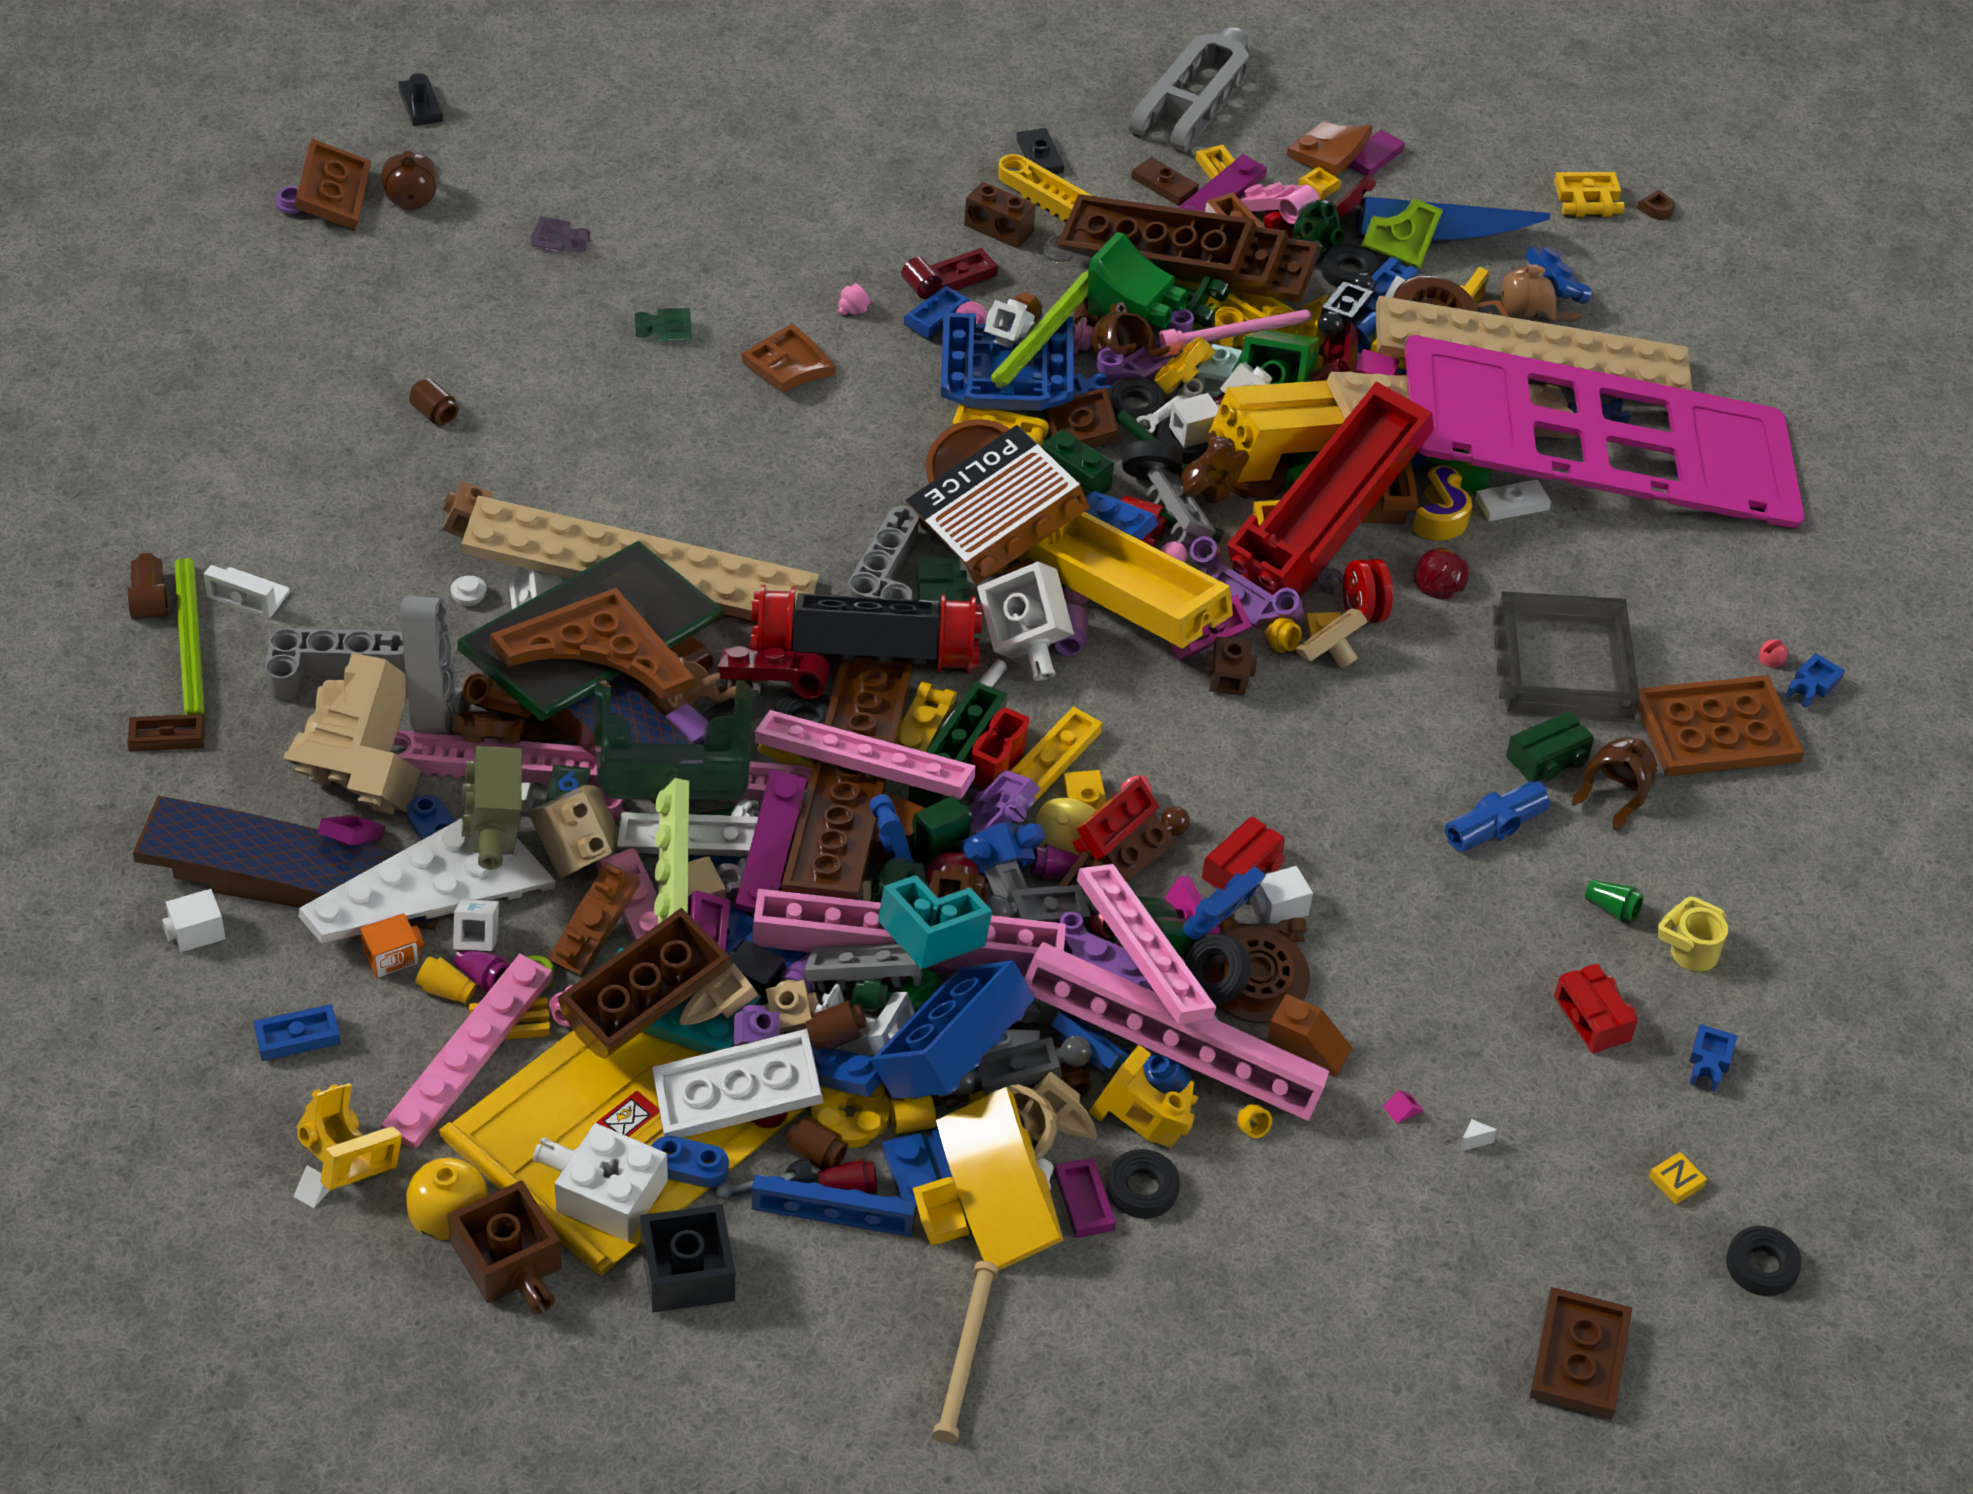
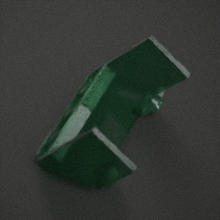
[593,676,754,801]

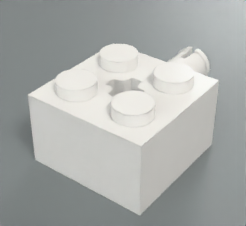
[977,561,1074,681]
[533,1123,668,1242]

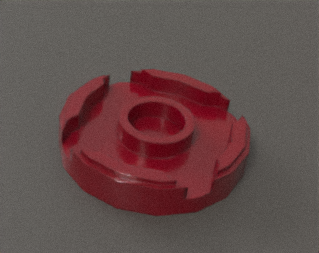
[1335,174,1376,220]

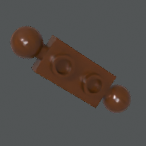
[1100,806,1190,882]

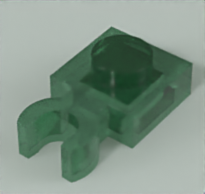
[635,308,692,340]

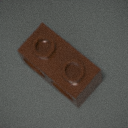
[964,181,1036,249]

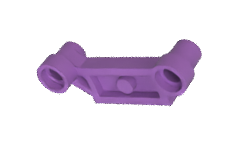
[1097,308,1194,386]
[1190,536,1304,629]
[1060,912,1184,990]

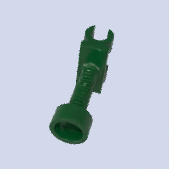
[1174,275,1231,327]

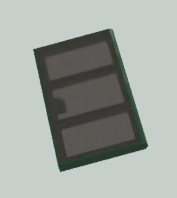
[457,541,724,721]

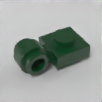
[851,979,894,1012]

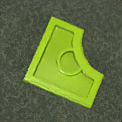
[1361,198,1443,269]

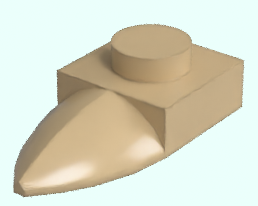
[679,963,758,1025]
[1032,1071,1097,1139]

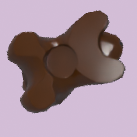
[1178,433,1249,503]

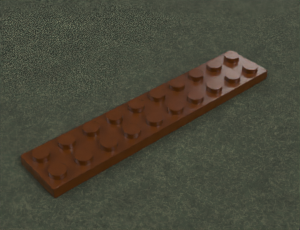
[782,655,914,900]

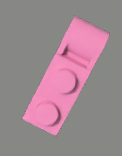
[1239,182,1320,224]
[596,848,658,942]

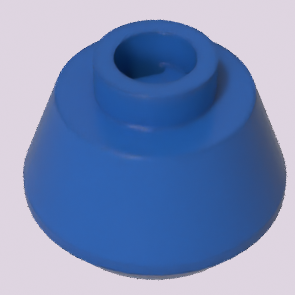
[1143,1052,1191,1094]

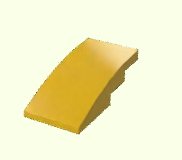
[936,1087,1063,1271]

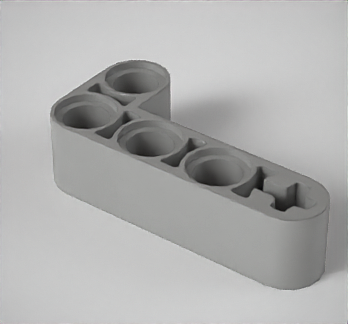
[848,505,919,599]
[400,595,471,734]
[265,628,406,701]

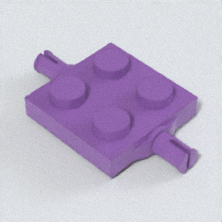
[968,769,1041,836]

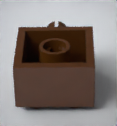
[447,1180,562,1315]

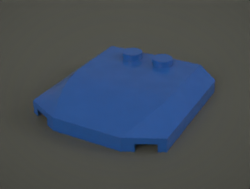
[941,313,1074,411]

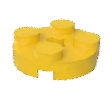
[1154,336,1215,395]
[810,1083,890,1148]

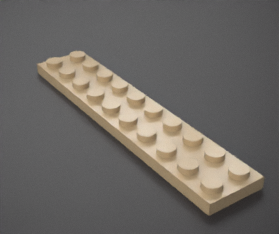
[1376,296,1692,391]
[460,495,819,622]

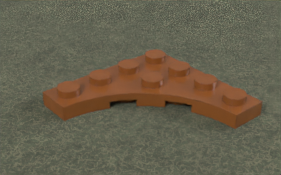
[490,588,694,700]

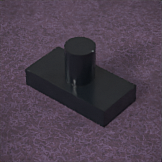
[398,73,443,126]

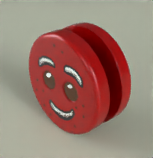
[1342,559,1393,623]

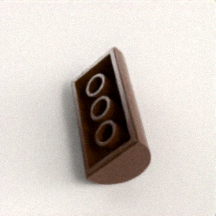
[558,907,732,1059]

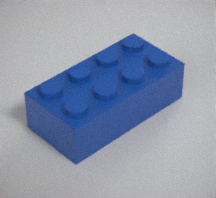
[870,960,1035,1099]

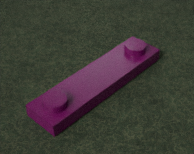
[1178,154,1267,212]
[734,769,807,913]

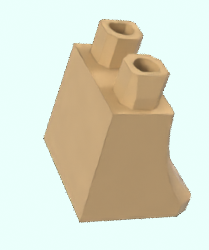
[527,785,619,879]

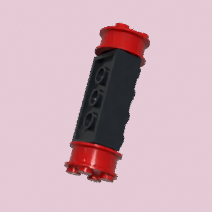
[750,584,982,675]

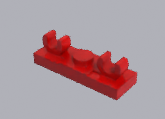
[1072,777,1160,860]

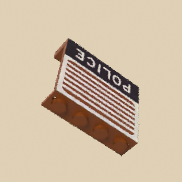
[906,425,1090,585]

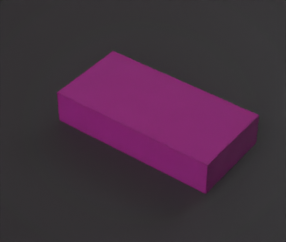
[1348,129,1405,176]
[317,814,386,845]
[1054,1157,1116,1238]

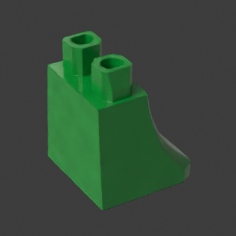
[1088,232,1187,329]
[1241,330,1320,386]

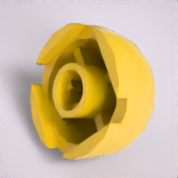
[406,1157,488,1240]

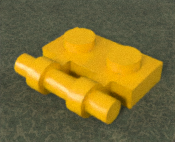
[1554,172,1625,218]

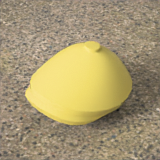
[1035,798,1096,857]

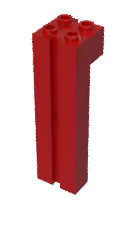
[1227,381,1434,610]

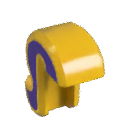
[1412,465,1472,541]

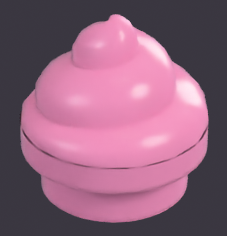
[838,283,872,315]

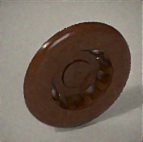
[1393,275,1479,312]
[1206,926,1310,1023]

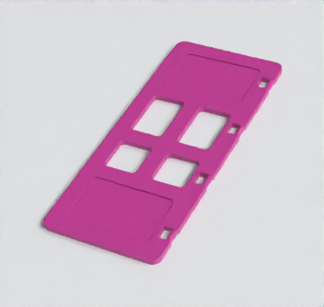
[1405,335,1804,528]

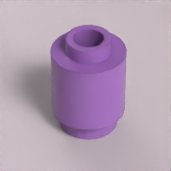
[1053,604,1089,656]

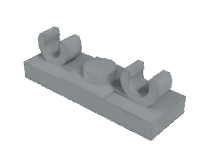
[1146,465,1216,549]
[805,943,923,991]

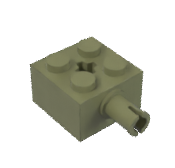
[461,746,522,869]

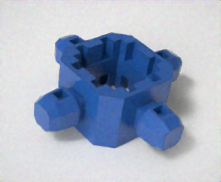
[959,823,1045,881]

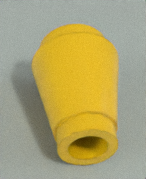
[416,956,477,1005]

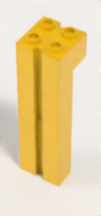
[1206,375,1406,482]
[1016,482,1233,649]

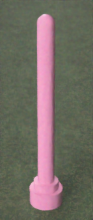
[1159,310,1312,357]

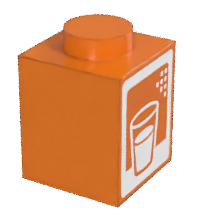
[360,913,424,978]

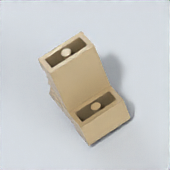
[283,652,421,816]

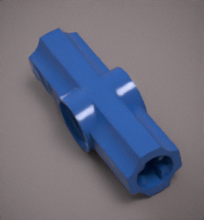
[1444,781,1551,852]

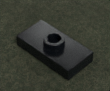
[1017,128,1064,174]

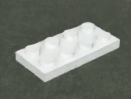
[652,1029,824,1138]

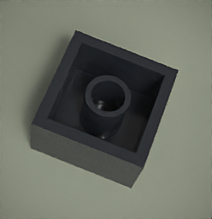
[640,1204,736,1313]

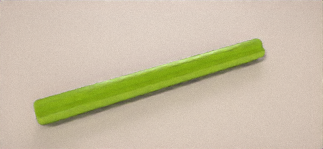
[991,270,1088,388]
[174,557,205,715]

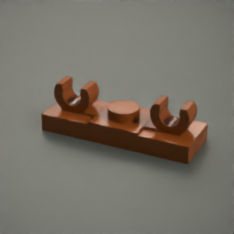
[548,862,641,978]

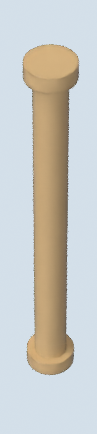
[932,1261,999,1444]

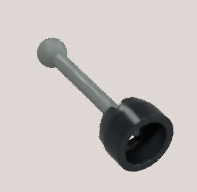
[716,1158,814,1199]

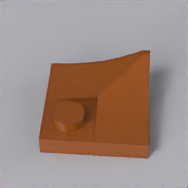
[1287,121,1372,176]
[741,323,836,393]

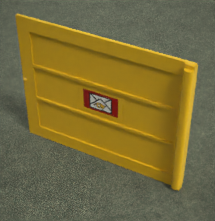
[439,1031,809,1276]

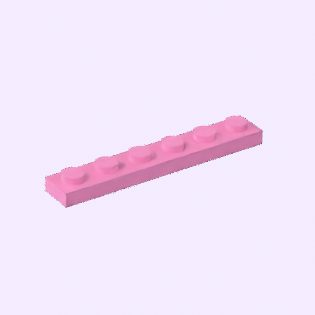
[755,710,975,799]
[1077,864,1216,1025]
[381,953,553,1150]

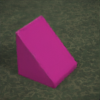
[1383,1090,1424,1124]

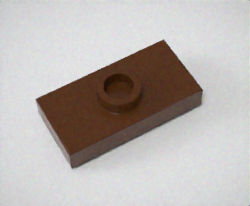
[1131,157,1199,206]

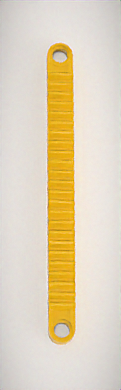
[998,154,1297,334]

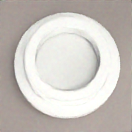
[451,576,486,606]

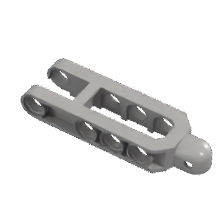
[1129,27,1249,153]

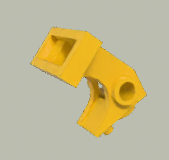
[1089,1045,1198,1148]
[296,1083,402,1191]

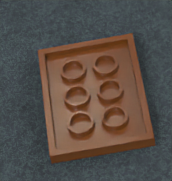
[1633,675,1804,777]

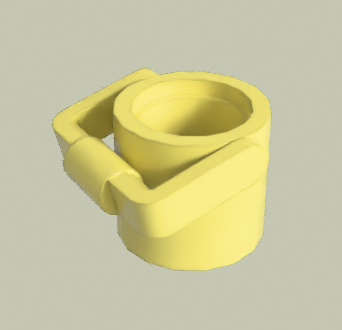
[1658,896,1728,972]

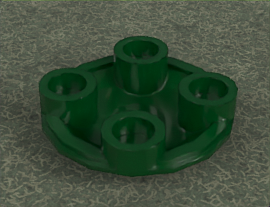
[1293,200,1345,263]

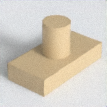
[1295,609,1368,668]

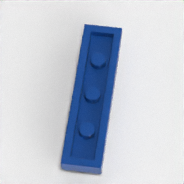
[751,1175,916,1237]

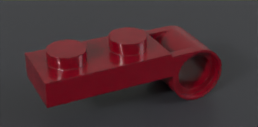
[901,248,998,299]
[1310,323,1359,382]
[718,646,830,699]

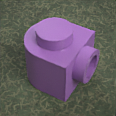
[734,1005,780,1047]

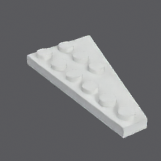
[299,818,556,944]

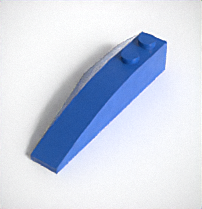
[1355,197,1551,242]

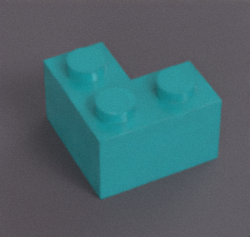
[878,875,992,969]

